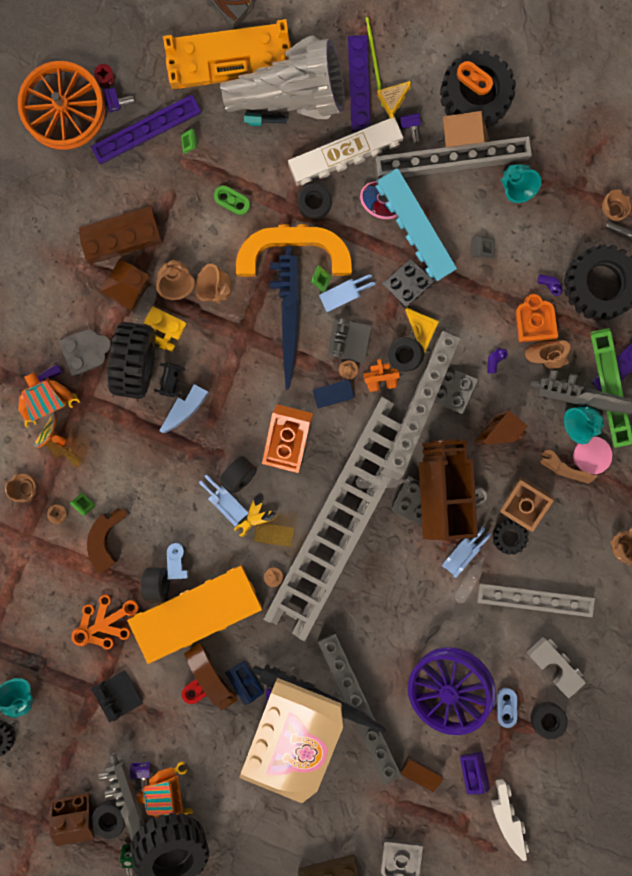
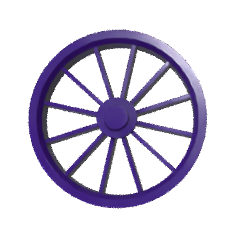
[408,647,496,735]

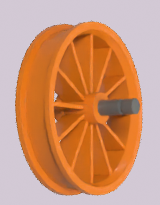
[18,61,106,150]

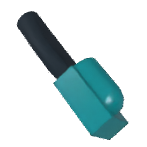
[244,112,287,126]

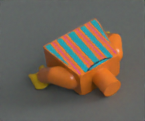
[18,372,80,427]
[136,761,193,818]

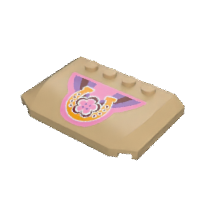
[239,678,344,803]

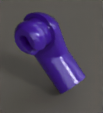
[537,274,563,296]
[487,348,508,374]

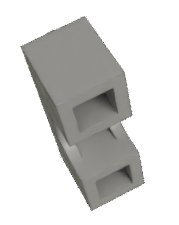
[526,637,586,698]

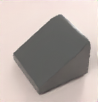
[470,236,495,258]

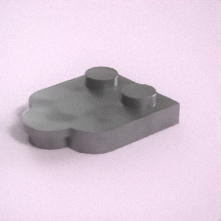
[58,330,111,377]
[381,838,423,876]

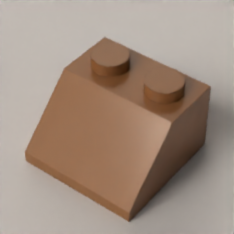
[500,476,554,532]

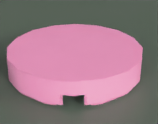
[573,437,612,474]

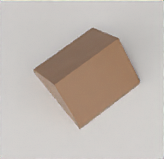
[443,111,489,147]

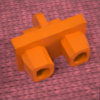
[363,359,400,392]

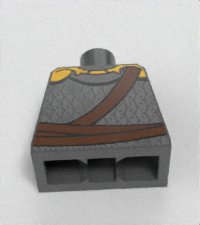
[209,0,253,30]

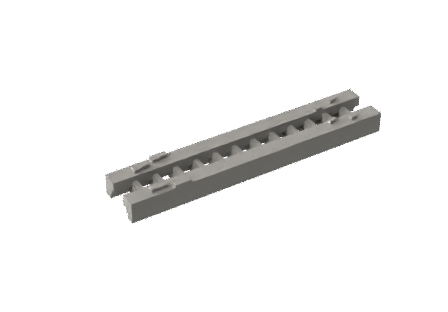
[263,397,401,642]

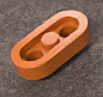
[457,61,493,95]

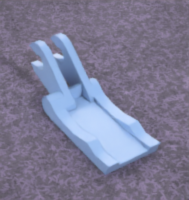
[319,274,375,313]
[199,475,248,526]
[442,527,491,578]

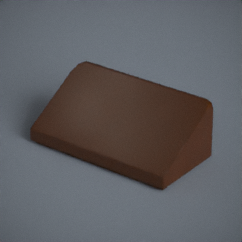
[400,757,444,792]

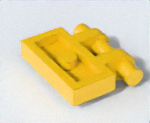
[144,306,187,352]

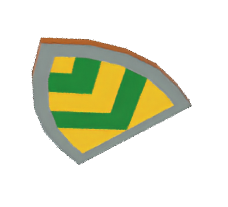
[33,413,67,448]

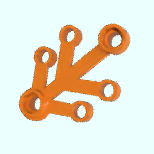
[71,594,139,649]

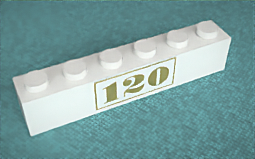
[288,117,403,186]

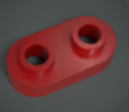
[181,679,206,704]

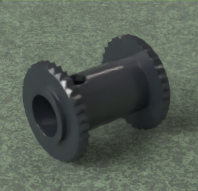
[154,363,186,398]

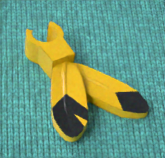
[234,496,277,537]

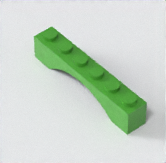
[590,328,632,448]

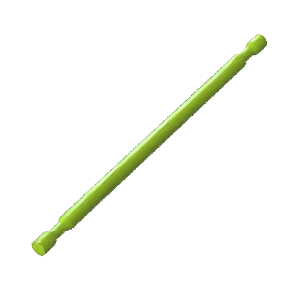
[365,17,384,107]

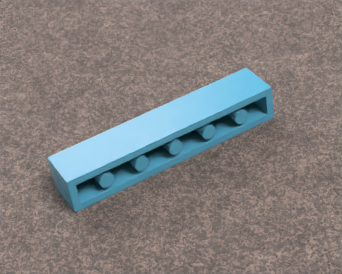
[375,168,457,281]

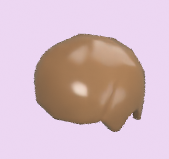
[602,189,631,221]
[5,474,38,503]

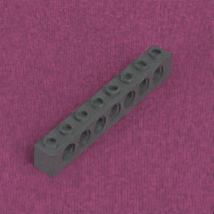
[318,631,402,785]

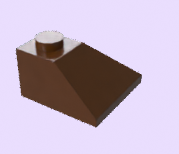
[100,259,152,311]

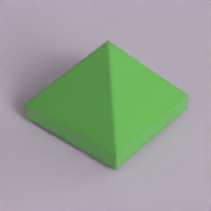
[181,129,199,154]
[311,265,331,292]
[70,493,96,516]

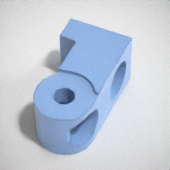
[167,543,189,579]

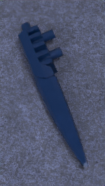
[270,246,299,390]

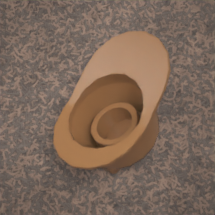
[525,340,571,369]

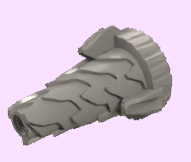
[220,35,345,119]

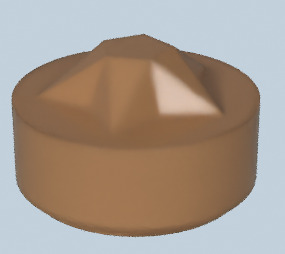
[339,360,358,380]
[47,504,67,525]
[264,567,283,587]

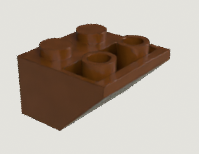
[50,793,94,846]

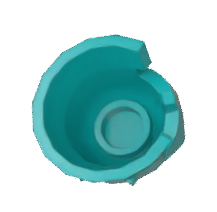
[501,164,542,203]
[564,406,604,445]
[0,678,35,718]

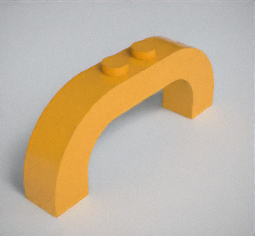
[236,224,352,277]

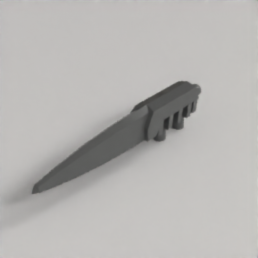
[531,369,632,414]
[98,753,145,840]

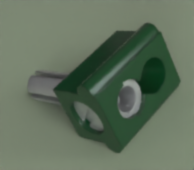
[119,844,134,876]

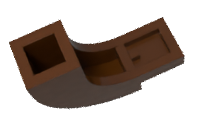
[87,508,130,574]
[184,643,238,711]

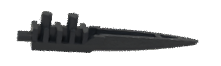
[252,664,387,732]

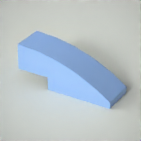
[160,384,209,433]

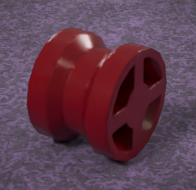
[94,64,115,88]

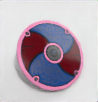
[360,181,397,219]

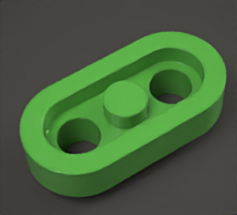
[214,186,250,216]

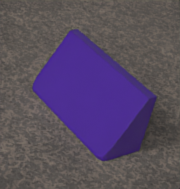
[460,752,490,794]

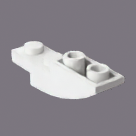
[491,779,529,861]

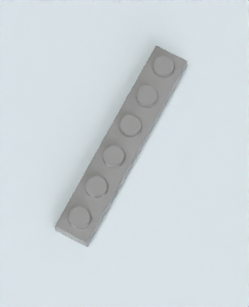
[477,583,595,617]

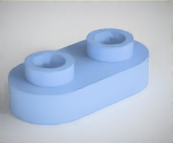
[497,688,517,728]

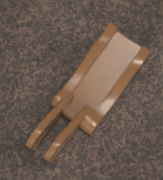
[540,450,598,484]

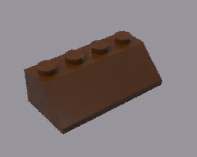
[79,206,163,265]
[473,411,528,446]

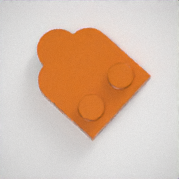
[515,294,558,343]

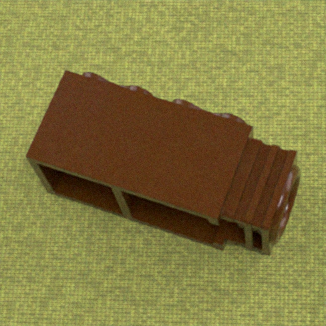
[419,439,478,541]

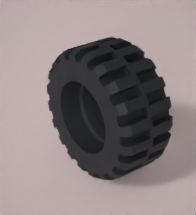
[440,50,516,128]
[564,244,632,321]
[108,322,156,399]
[130,813,209,876]

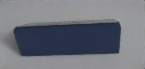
[312,379,354,409]
[225,660,264,705]

